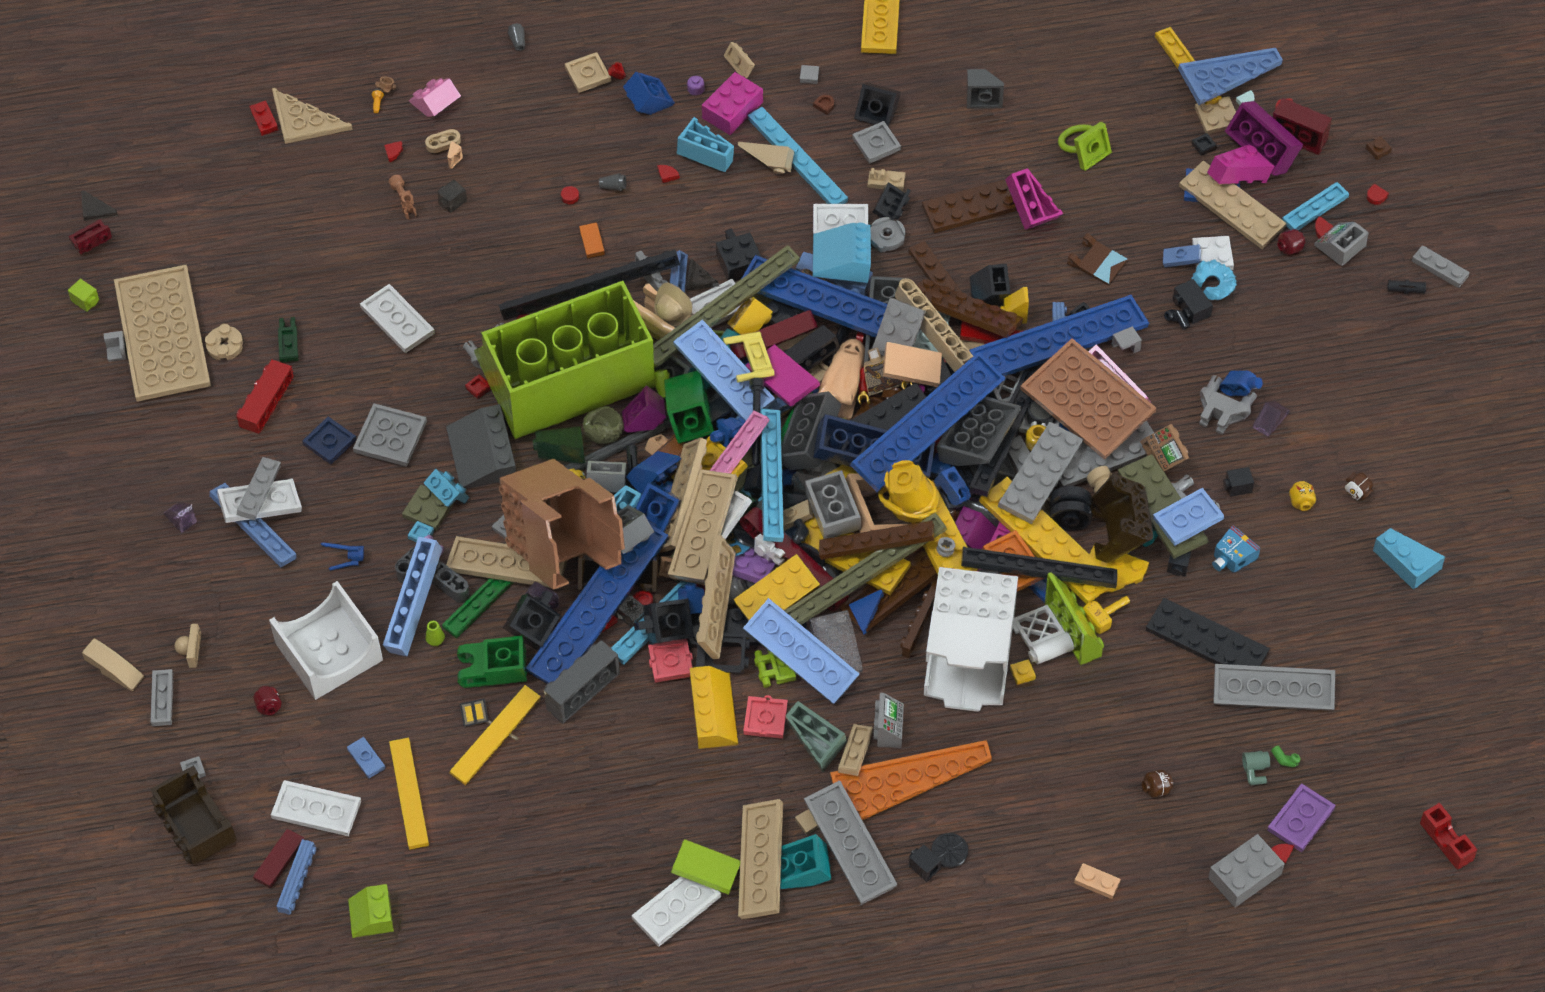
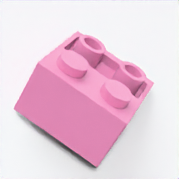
[409,78,461,117]

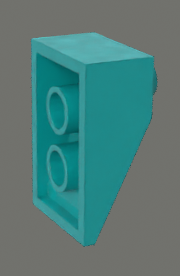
[780,834,831,889]

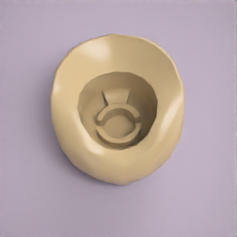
[654,283,692,327]

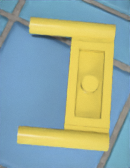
[723,331,775,383]

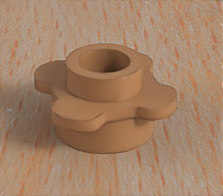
[375,76,396,93]

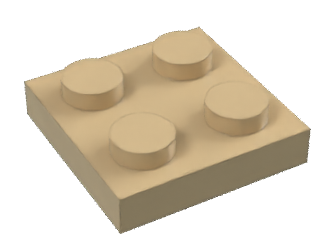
[565,52,611,93]
[1195,96,1236,134]

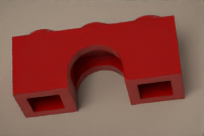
[1420,803,1477,870]

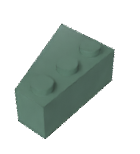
[786,701,847,772]

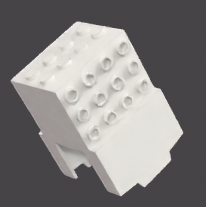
[924,567,1018,712]

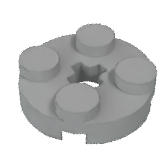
[870,217,905,252]

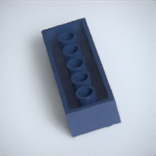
[813,414,935,478]

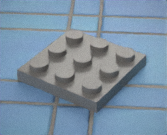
[353,403,427,467]

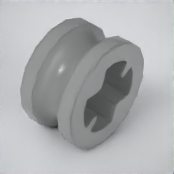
[936,537,955,557]

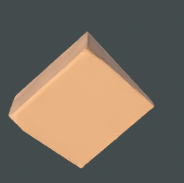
[447,141,463,169]
[645,434,669,455]

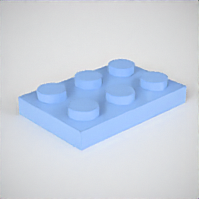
[1153,488,1224,546]

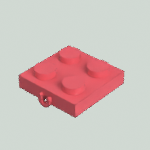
[648,639,693,683]
[743,695,788,739]

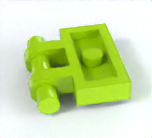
[754,650,796,688]

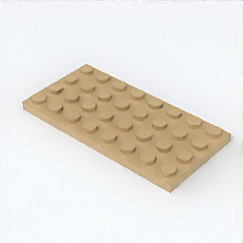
[114,265,211,402]

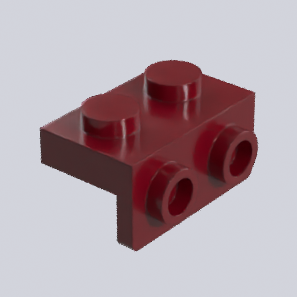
[69,219,112,255]

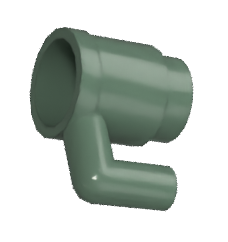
[1242,751,1270,785]

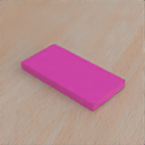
[745,344,820,407]

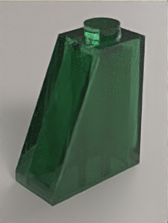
[532,426,585,464]

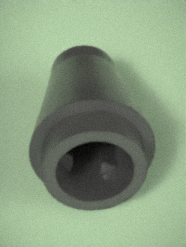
[507,23,525,51]
[599,173,627,191]

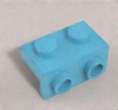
[424,469,470,507]

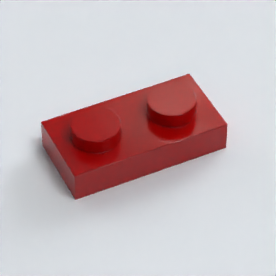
[249,100,278,136]

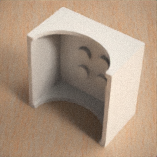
[269,581,383,700]

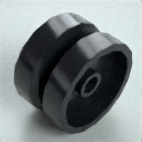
[1049,486,1092,531]

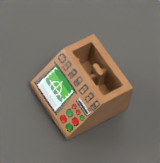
[1140,424,1189,472]

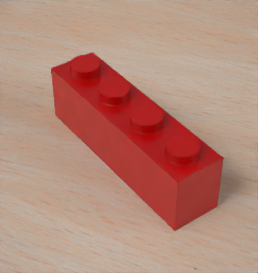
[236,359,294,434]

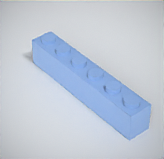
[383,537,443,657]

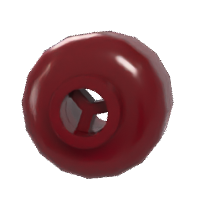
[1277,229,1305,255]
[253,686,282,715]

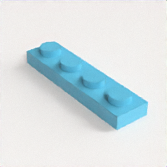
[1282,182,1349,230]

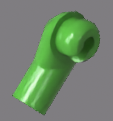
[1271,746,1301,768]

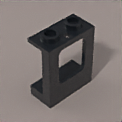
[696,631,750,674]

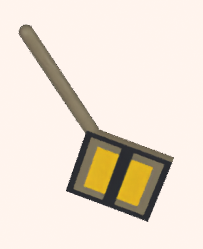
[460,699,518,741]

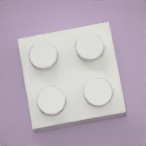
[1192,236,1234,270]

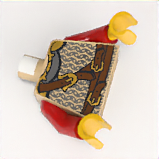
[858,348,914,405]

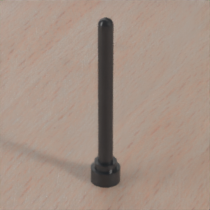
[749,378,764,466]

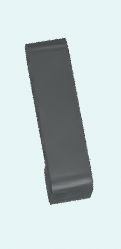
[395,547,470,603]

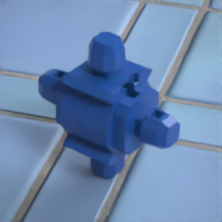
[710,417,752,448]

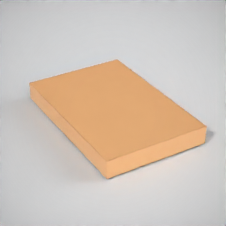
[883,342,942,387]

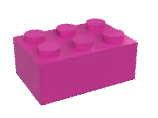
[702,72,763,135]

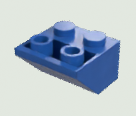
[626,451,681,494]

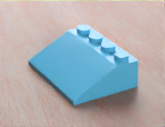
[813,223,871,283]

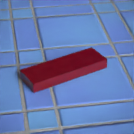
[253,829,305,889]

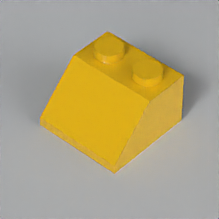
[727,296,773,335]

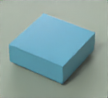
[408,521,434,542]

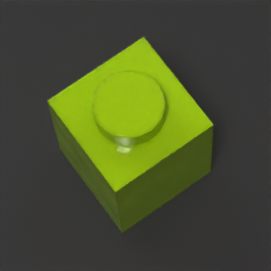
[68,278,99,312]

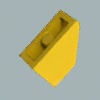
[1000,287,1029,324]

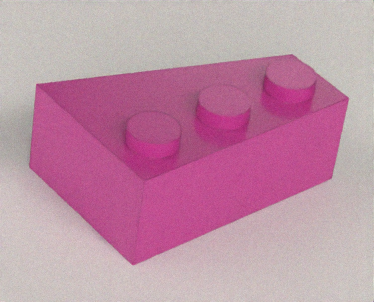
[1207,144,1275,184]
[1005,168,1064,230]

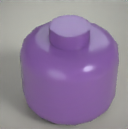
[687,76,705,95]

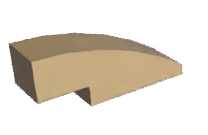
[82,638,144,692]

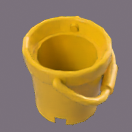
[878,460,939,522]

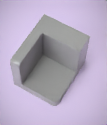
[1112,326,1142,353]
[104,331,127,362]

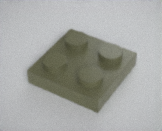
[402,485,455,531]

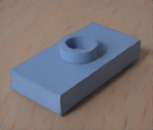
[1163,244,1201,267]
[347,737,385,779]

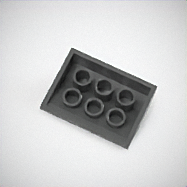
[937,397,1021,466]
[446,404,516,489]

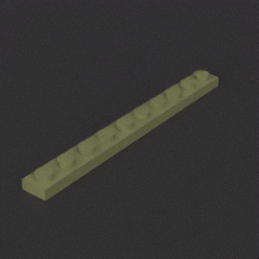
[653,245,800,367]
[785,512,947,625]

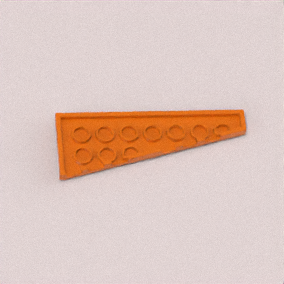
[830,740,992,820]

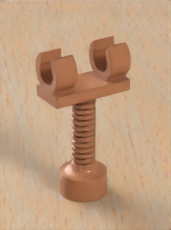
[389,175,417,220]

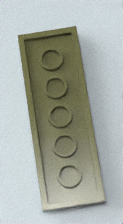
[1118,454,1208,559]

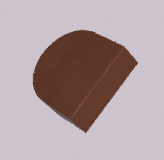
[813,95,834,115]

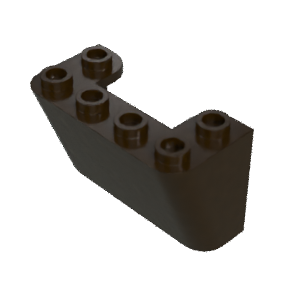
[1091,474,1153,563]

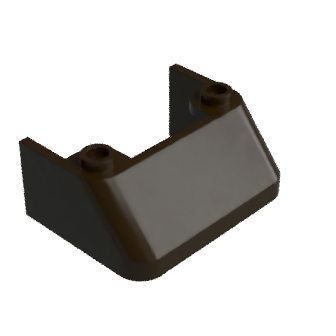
[578,553,660,592]

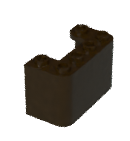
[150,765,237,865]

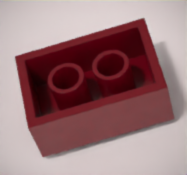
[1273,98,1332,155]

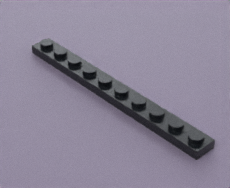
[498,249,680,320]
[969,363,1043,497]

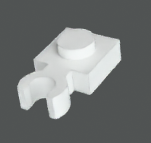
[754,534,785,565]

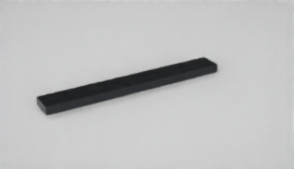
[961,547,1117,589]

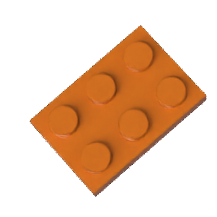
[983,530,1044,592]

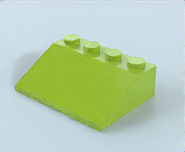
[1045,572,1104,665]

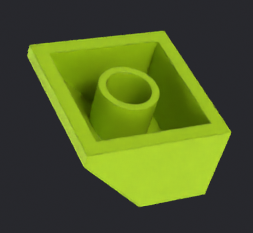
[348,884,394,938]

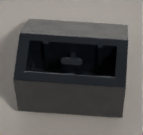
[969,264,1011,307]

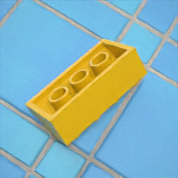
[690,666,738,749]

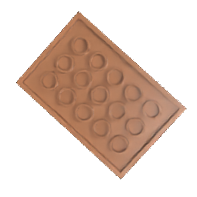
[1020,338,1156,460]

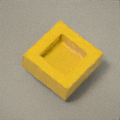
[1010,659,1036,685]

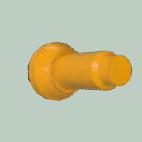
[371,88,384,114]

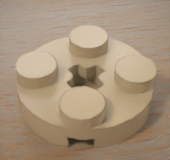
[205,324,243,360]

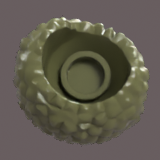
[583,406,624,444]

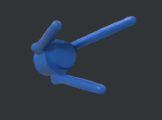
[321,542,364,571]

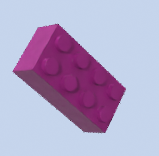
[1225,101,1303,175]

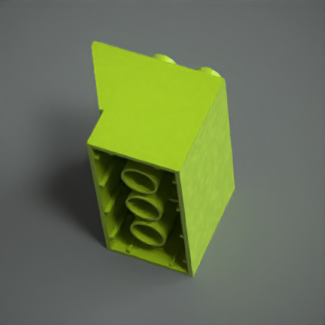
[474,281,655,439]

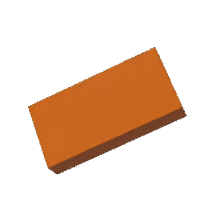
[579,223,605,258]

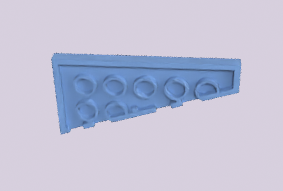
[1178,48,1283,105]

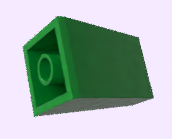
[664,371,714,444]

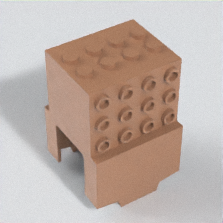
[499,459,625,590]

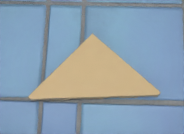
[272,88,353,144]

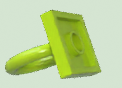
[1058,122,1112,171]

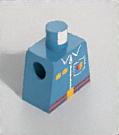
[1212,525,1260,572]

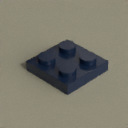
[302,416,357,465]

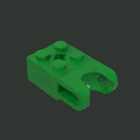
[457,636,527,688]

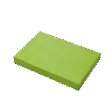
[671,839,740,895]

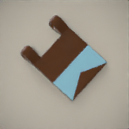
[1067,233,1128,286]

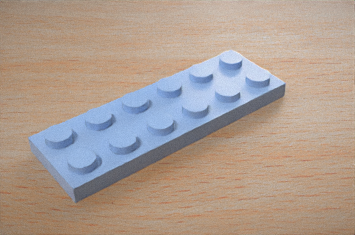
[673,320,775,420]
[743,598,859,705]

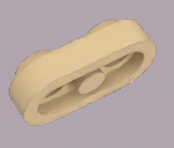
[425,129,461,153]

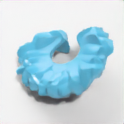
[1192,259,1237,300]

